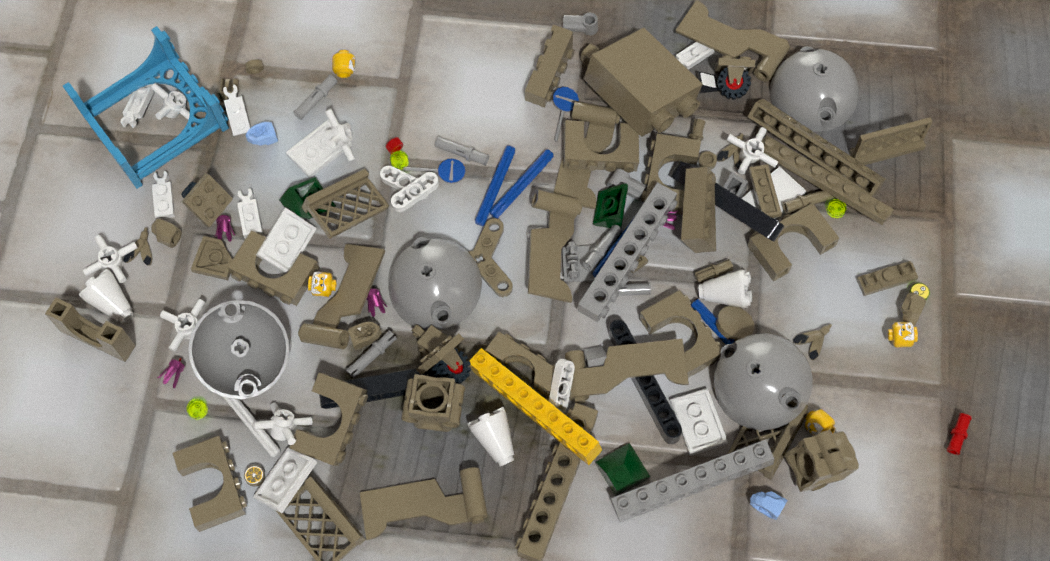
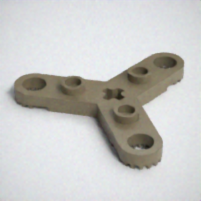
[467,218,513,297]

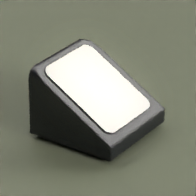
[697,72,718,93]

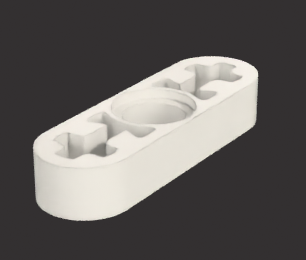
[380,166,429,200]
[391,172,439,212]
[549,359,575,414]

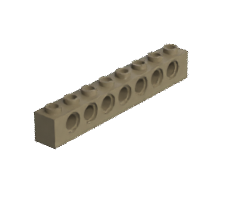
[747,99,886,197]
[515,403,598,561]

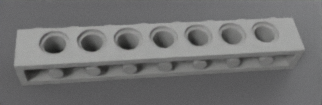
[578,182,678,322]
[611,440,774,523]

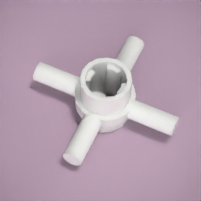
[151,83,196,124]
[324,109,355,161]
[727,127,778,174]
[83,235,137,283]
[160,299,205,352]
[252,403,313,445]

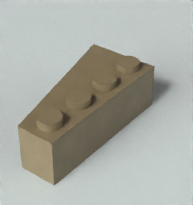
[525,25,575,108]
[681,167,716,253]

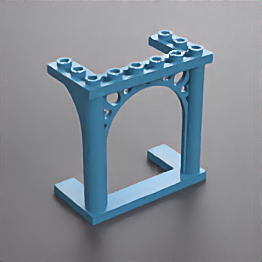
[63,26,229,189]

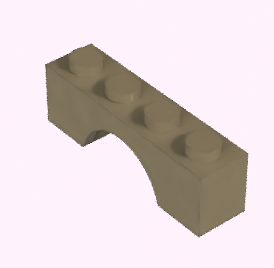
[485,332,564,397]

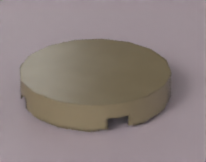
[716,306,754,342]

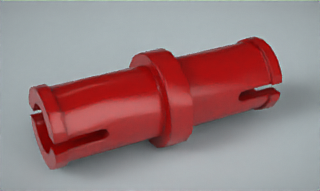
[947,413,972,455]

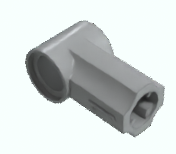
[563,12,598,36]
[607,169,647,201]

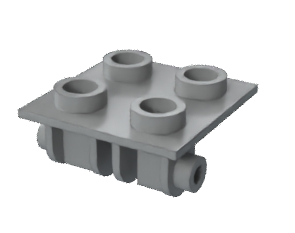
[562,242,601,282]

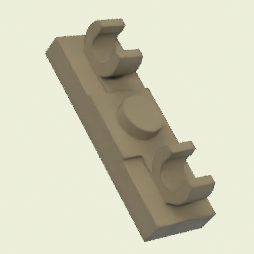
[749,164,782,218]
[856,261,918,296]

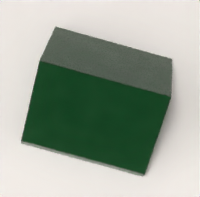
[593,183,628,228]

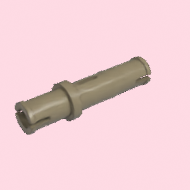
[782,190,835,214]

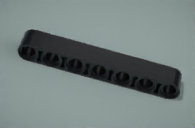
[670,161,785,242]
[609,319,682,444]
[319,367,439,409]

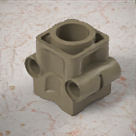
[401,374,465,432]
[784,430,859,492]

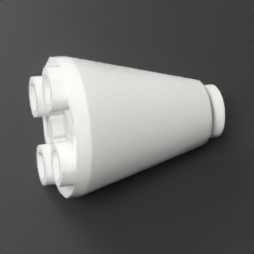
[79,269,133,323]
[699,270,752,308]
[467,407,514,467]

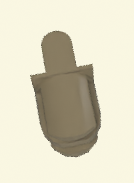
[217,79,239,109]

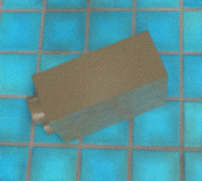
[584,28,703,137]

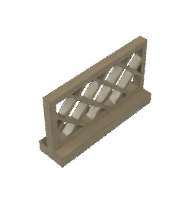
[849,117,933,165]
[302,169,389,239]
[727,401,808,480]
[275,476,366,561]

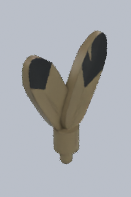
[717,133,744,170]
[124,227,153,266]
[793,324,832,360]

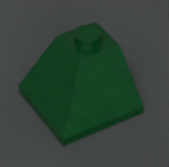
[279,177,336,219]
[595,443,651,497]

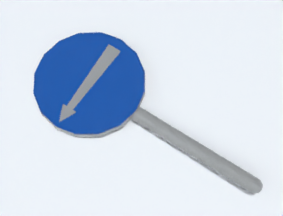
[553,87,579,142]
[403,159,466,184]

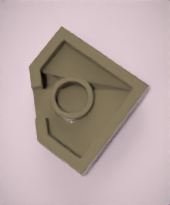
[191,236,232,280]

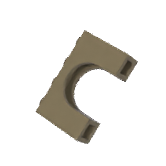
[563,120,639,173]
[641,134,701,215]
[748,203,839,282]
[227,230,320,306]
[639,290,722,378]
[45,298,136,362]
[290,372,368,466]
[172,436,247,532]

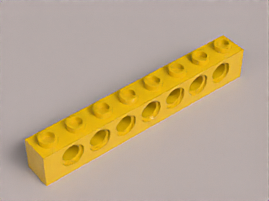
[470,348,602,465]

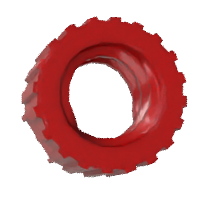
[386,137,403,155]

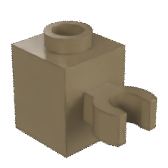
[411,325,447,357]

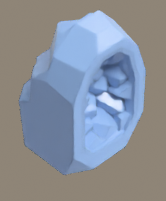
[246,122,278,146]
[750,491,788,520]

